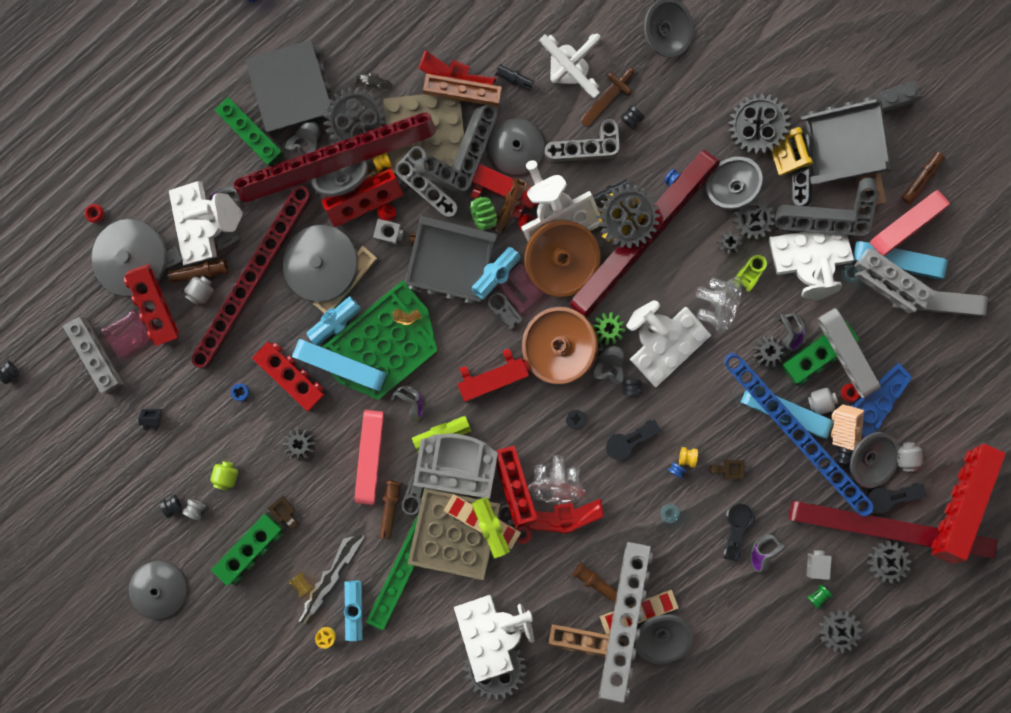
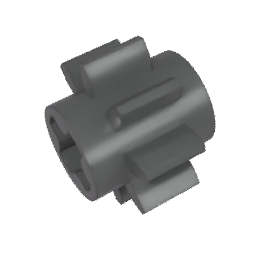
[717,230,742,255]

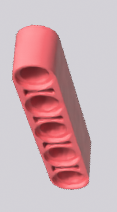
[870,189,951,257]
[354,410,384,505]

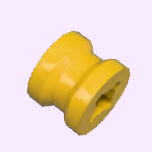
[373,153,392,172]
[679,447,698,468]
[315,627,336,649]

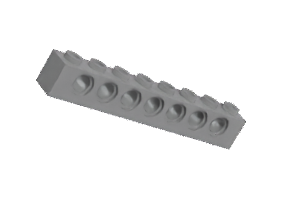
[598,542,653,704]

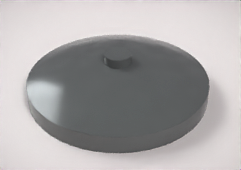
[92,219,167,296]
[283,225,359,302]

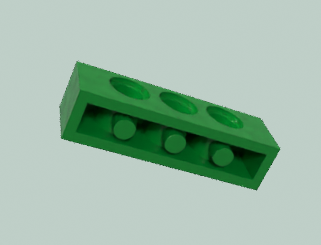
[214,97,285,167]
[780,321,860,385]
[211,512,284,586]

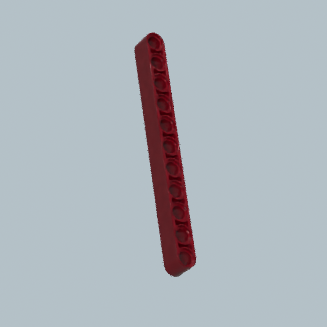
[233,112,436,202]
[570,150,720,318]
[191,186,311,368]
[788,500,998,559]

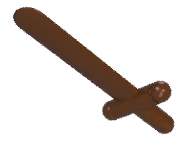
[581,67,635,126]

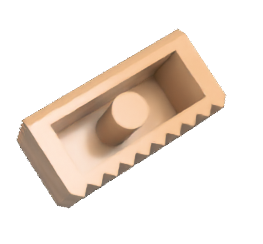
[831,405,864,451]

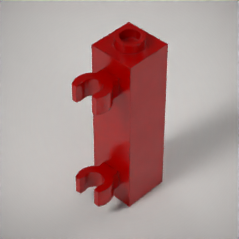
[470,164,539,219]
[457,348,531,402]

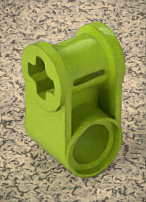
[733,255,767,292]

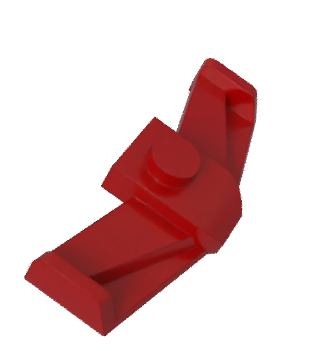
[419,49,497,85]
[528,498,604,534]

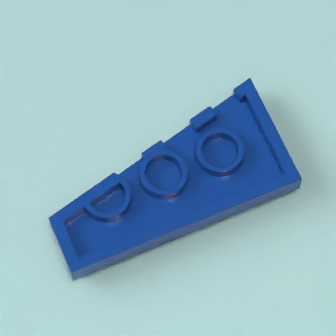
[850,363,912,438]

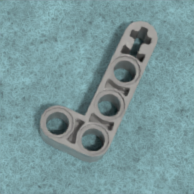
[544,119,619,162]
[396,146,457,217]

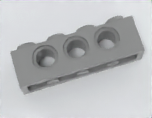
[63,316,124,393]

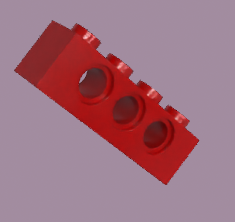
[321,168,403,228]
[124,263,180,346]
[252,342,325,411]
[496,446,537,529]

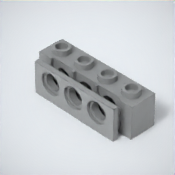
[854,248,935,313]

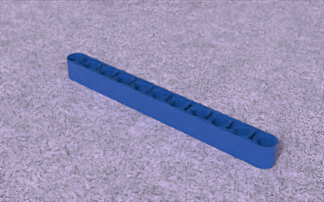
[724,353,873,516]

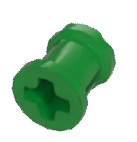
[807,584,833,610]

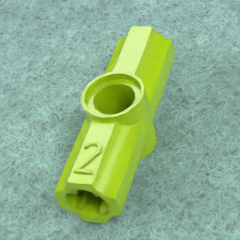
[412,416,471,453]
[472,497,510,558]

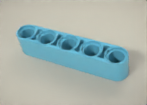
[853,241,948,280]
[292,339,387,391]
[740,388,834,439]

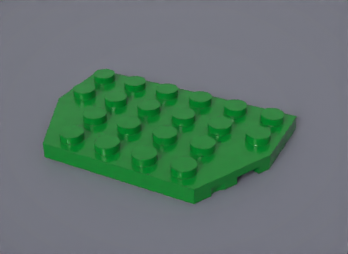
[322,280,437,400]

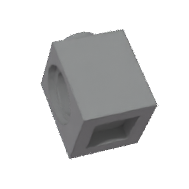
[373,219,404,245]
[806,550,831,580]

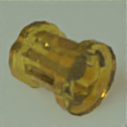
[288,572,313,598]

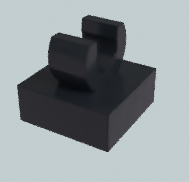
[138,409,162,431]

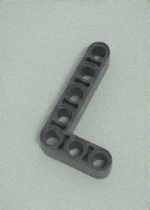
[415,105,497,192]
[775,178,878,236]

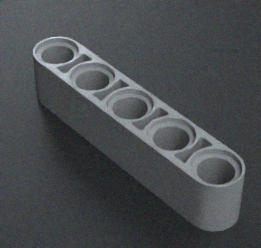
[892,291,988,316]
[817,308,881,399]

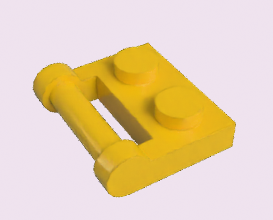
[772,127,813,176]

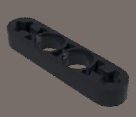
[792,132,813,206]

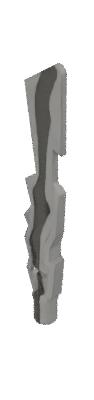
[299,535,364,624]

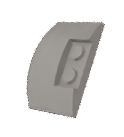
[413,433,498,499]

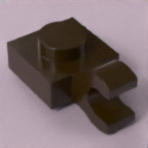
[710,459,744,479]
[268,496,300,530]

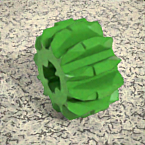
[470,197,497,230]
[593,312,625,345]

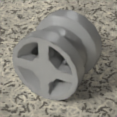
[182,498,206,520]

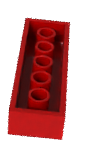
[931,444,1006,564]

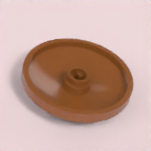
[524,220,600,297]
[522,307,598,384]

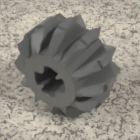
[752,335,786,368]
[283,428,316,461]

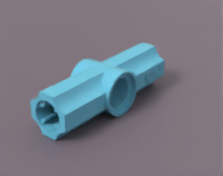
[471,247,521,300]
[306,296,361,346]
[344,580,363,641]

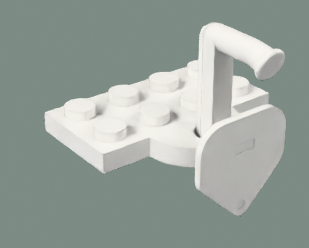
[539,34,601,98]
[521,161,600,242]
[169,181,242,265]
[769,231,854,301]
[626,300,711,387]
[454,595,535,683]

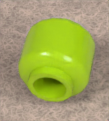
[210,461,238,491]

